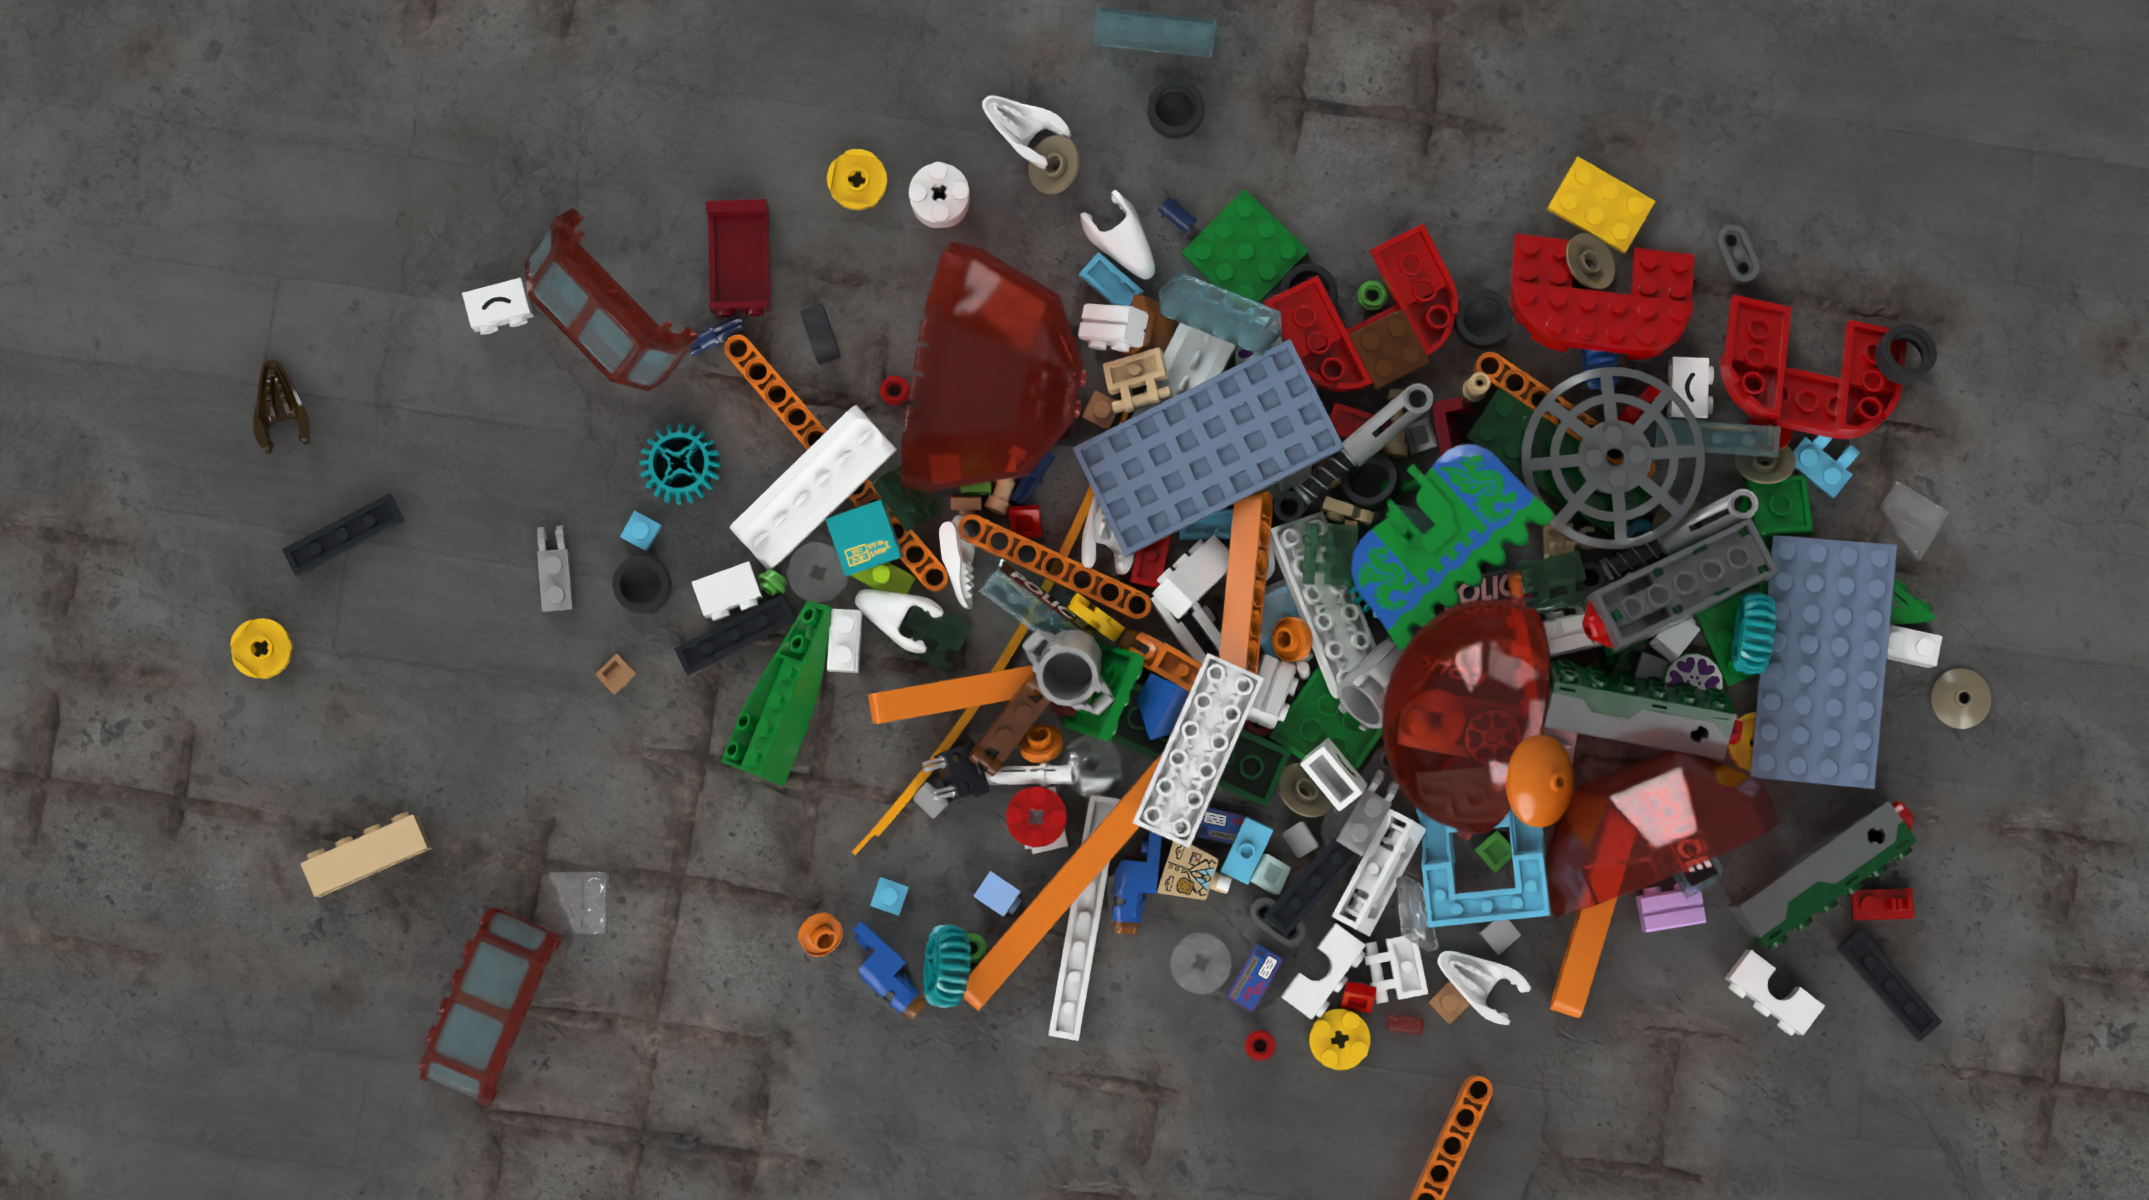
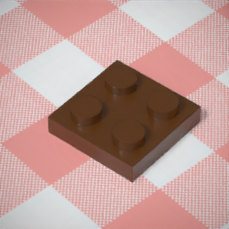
[1349,309,1430,391]

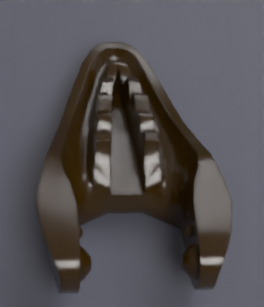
[253,360,310,454]

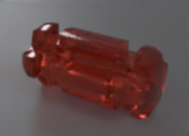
[1050,702,1077,716]
[1386,1014,1424,1035]

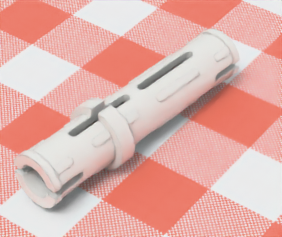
[985,763,1077,787]

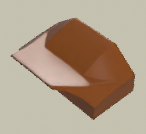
[1122,295,1177,356]

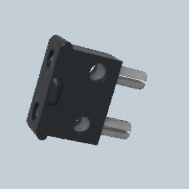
[922,741,990,802]

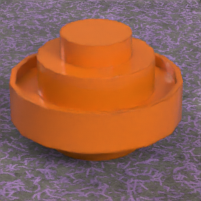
[1271,617,1313,662]
[1018,724,1064,763]
[798,912,843,957]

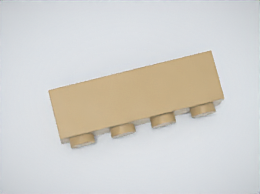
[300,811,433,897]

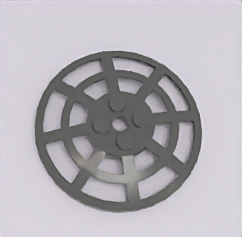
[1521,367,1705,550]

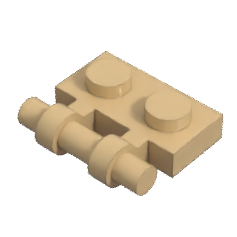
[1103,347,1173,414]

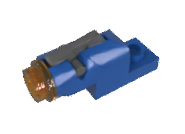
[1107,832,1162,935]
[853,921,928,1020]

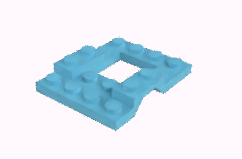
[1412,765,1551,927]

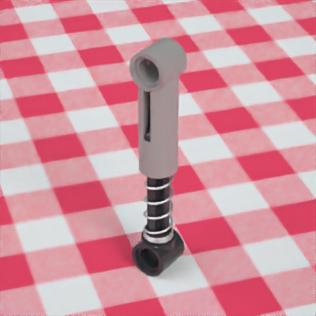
[1273,383,1433,522]
[1575,489,1758,594]

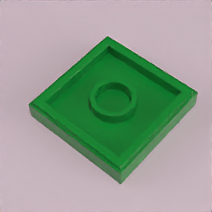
[1744,474,1814,537]

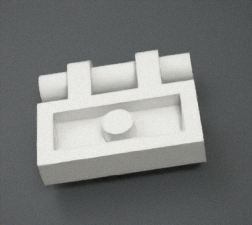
[1364,934,1428,1004]

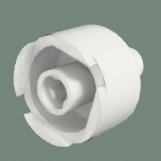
[909,162,970,228]

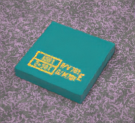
[825,499,903,576]

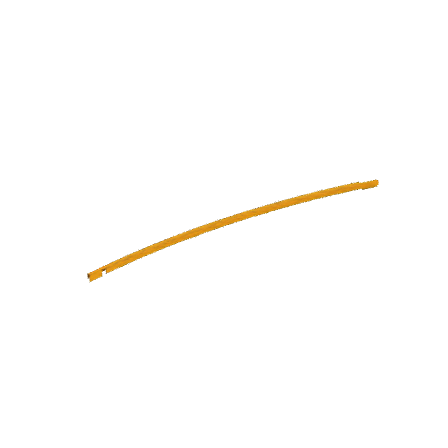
[852,411,1129,855]

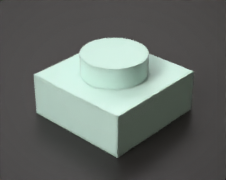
[1250,854,1291,895]

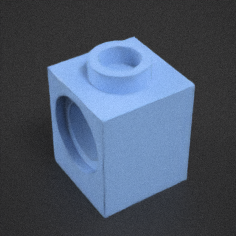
[974,871,1022,917]

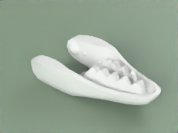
[982,95,1071,169]
[1080,190,1155,279]
[1081,494,1135,575]
[939,515,975,609]
[855,589,944,653]
[1437,951,1531,1025]

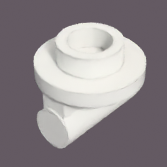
[1285,650,1313,681]

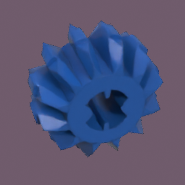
[1581,349,1619,391]

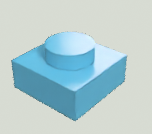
[620,510,662,552]
[870,877,909,916]

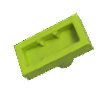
[850,562,917,594]

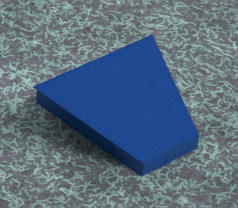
[1137,673,1190,740]

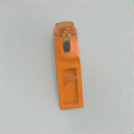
[1118,628,1202,692]

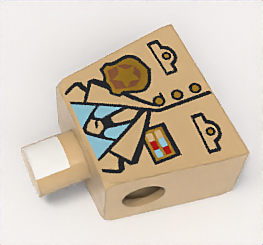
[1157,841,1232,900]

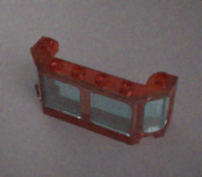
[525,208,699,391]
[419,907,564,1107]

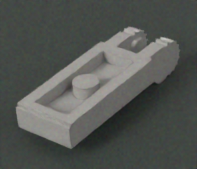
[537,525,574,612]
[1336,770,1401,856]

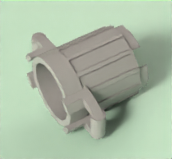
[1022,628,1115,716]
[1337,637,1429,732]

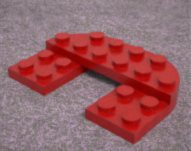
[1263,223,1458,393]
[1510,233,1695,360]
[1720,295,1907,439]

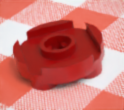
[1006,786,1067,848]

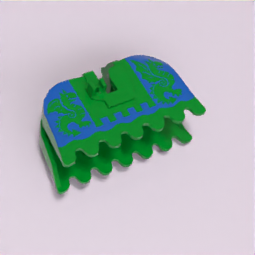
[1351,444,1554,651]

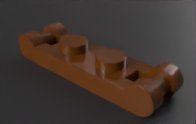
[968,672,1052,777]

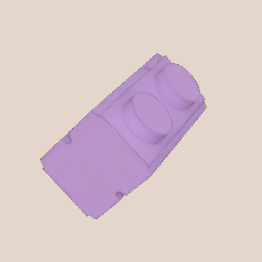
[1636,882,1706,932]

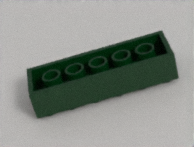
[1462,387,1648,540]
[1110,683,1291,808]

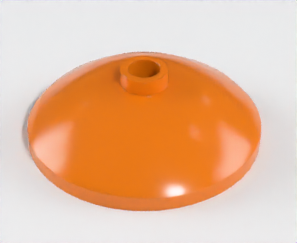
[1506,735,1574,827]

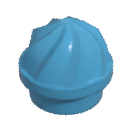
[1627,517,1654,539]

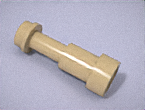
[1461,372,1491,403]
[1383,389,1408,458]
[984,447,1029,516]

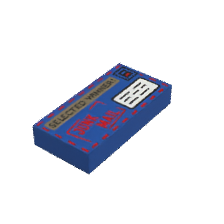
[1196,808,1262,844]
[1226,944,1284,1012]

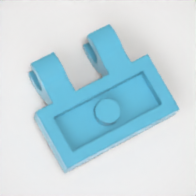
[1793,435,1860,499]

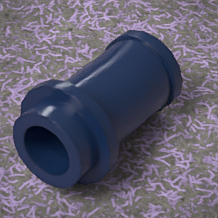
[1158,197,1197,234]

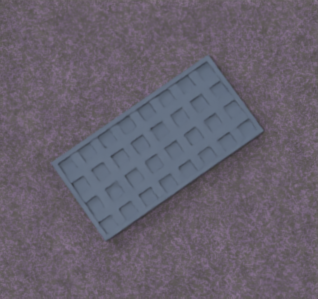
[1073,339,1345,557]
[1750,535,1898,789]

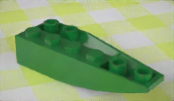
[721,600,832,787]

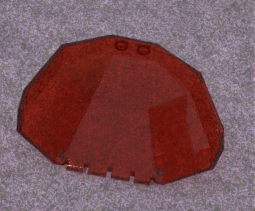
[901,242,1086,492]
[1545,750,1780,917]

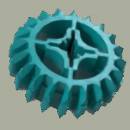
[639,423,721,505]
[1731,592,1777,675]
[922,924,971,1008]

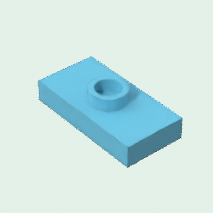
[1079,252,1144,306]
[1179,508,1233,540]
[1220,816,1274,885]

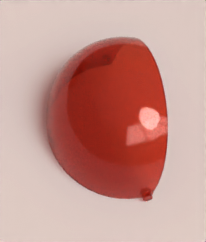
[1382,595,1550,840]

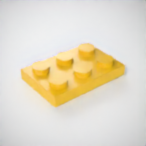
[1546,156,1656,254]

